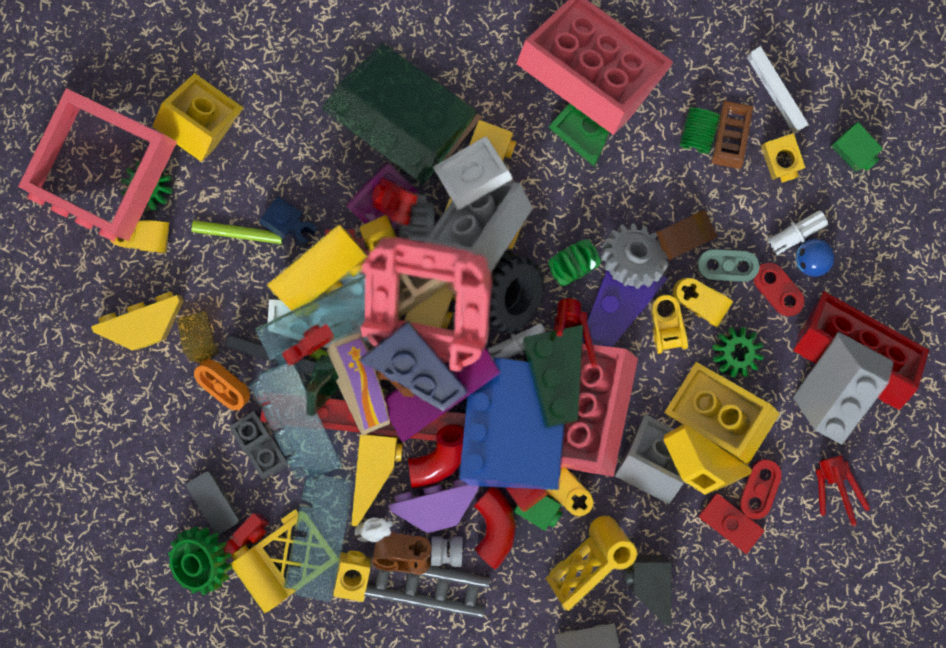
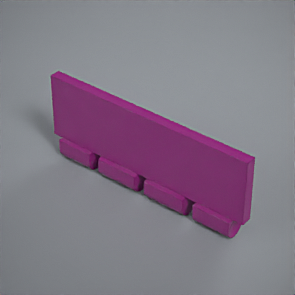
[384,346,501,441]

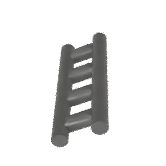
[365,555,490,618]

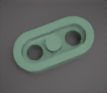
[697,249,759,282]

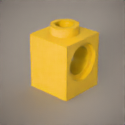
[761,133,805,183]
[333,551,371,602]

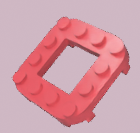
[361,238,492,371]

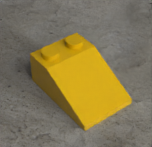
[664,362,780,465]

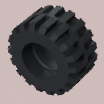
[489,251,545,333]

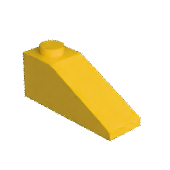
[351,434,403,526]

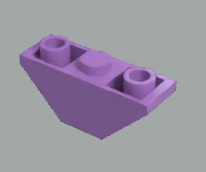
[389,479,479,533]

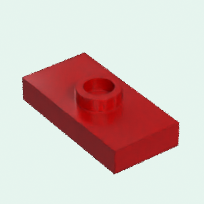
[698,493,765,554]

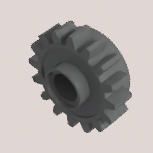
[398,193,434,242]

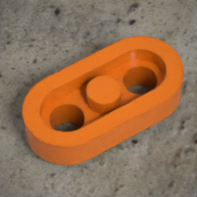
[194,359,250,410]

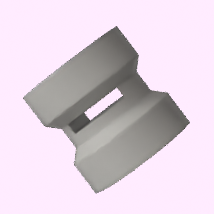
[431,536,463,567]

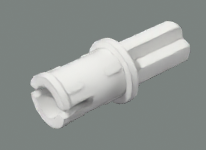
[768,211,828,255]
[487,324,546,359]
[355,518,393,542]

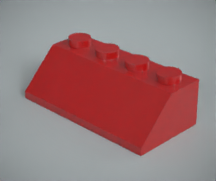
[793,291,929,411]

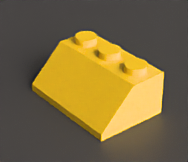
[267,225,368,317]

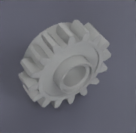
[601,223,669,289]

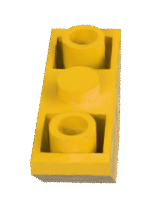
[91,292,184,350]
[663,423,752,495]

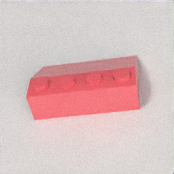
[517,0,673,135]
[561,344,638,477]

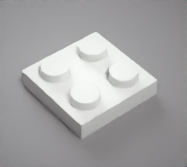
[433,136,513,210]

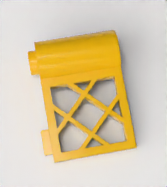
[230,509,339,614]
[545,516,637,611]

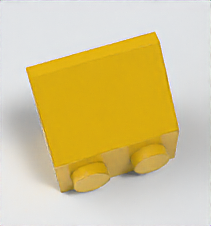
[152,73,243,162]

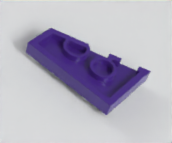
[582,270,668,347]

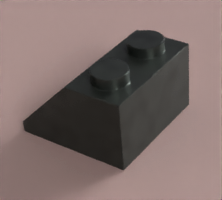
[624,555,671,625]

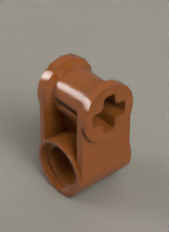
[371,531,431,575]

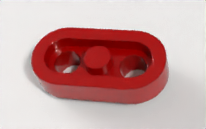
[753,263,804,316]
[739,459,782,519]

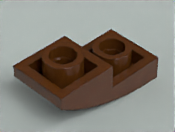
[656,210,718,260]

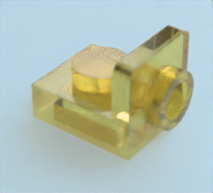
[177,311,219,363]

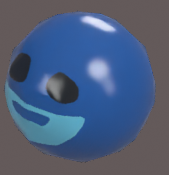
[796,238,835,277]

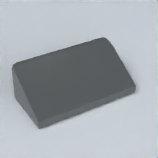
[185,469,242,534]

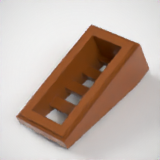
[711,101,754,169]

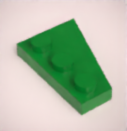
[549,103,610,168]

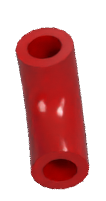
[408,425,464,489]
[473,487,516,570]

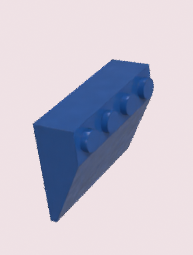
[459,358,565,490]

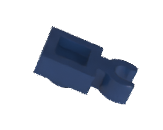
[259,196,317,248]

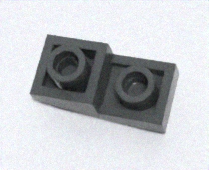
[229,411,290,480]

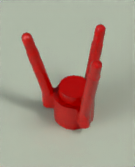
[553,298,597,367]
[815,455,870,526]

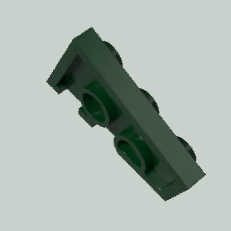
[522,325,583,428]

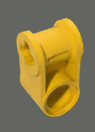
[110,220,169,253]
[673,278,733,328]
[650,294,688,354]
[547,467,593,516]

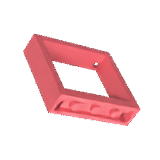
[18,88,177,241]

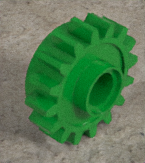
[168,526,232,595]

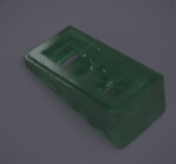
[306,355,339,417]

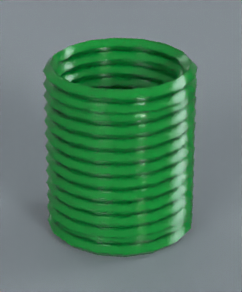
[679,107,721,154]

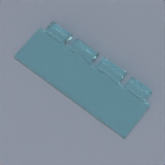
[255,275,366,367]
[250,362,342,480]
[284,475,354,602]

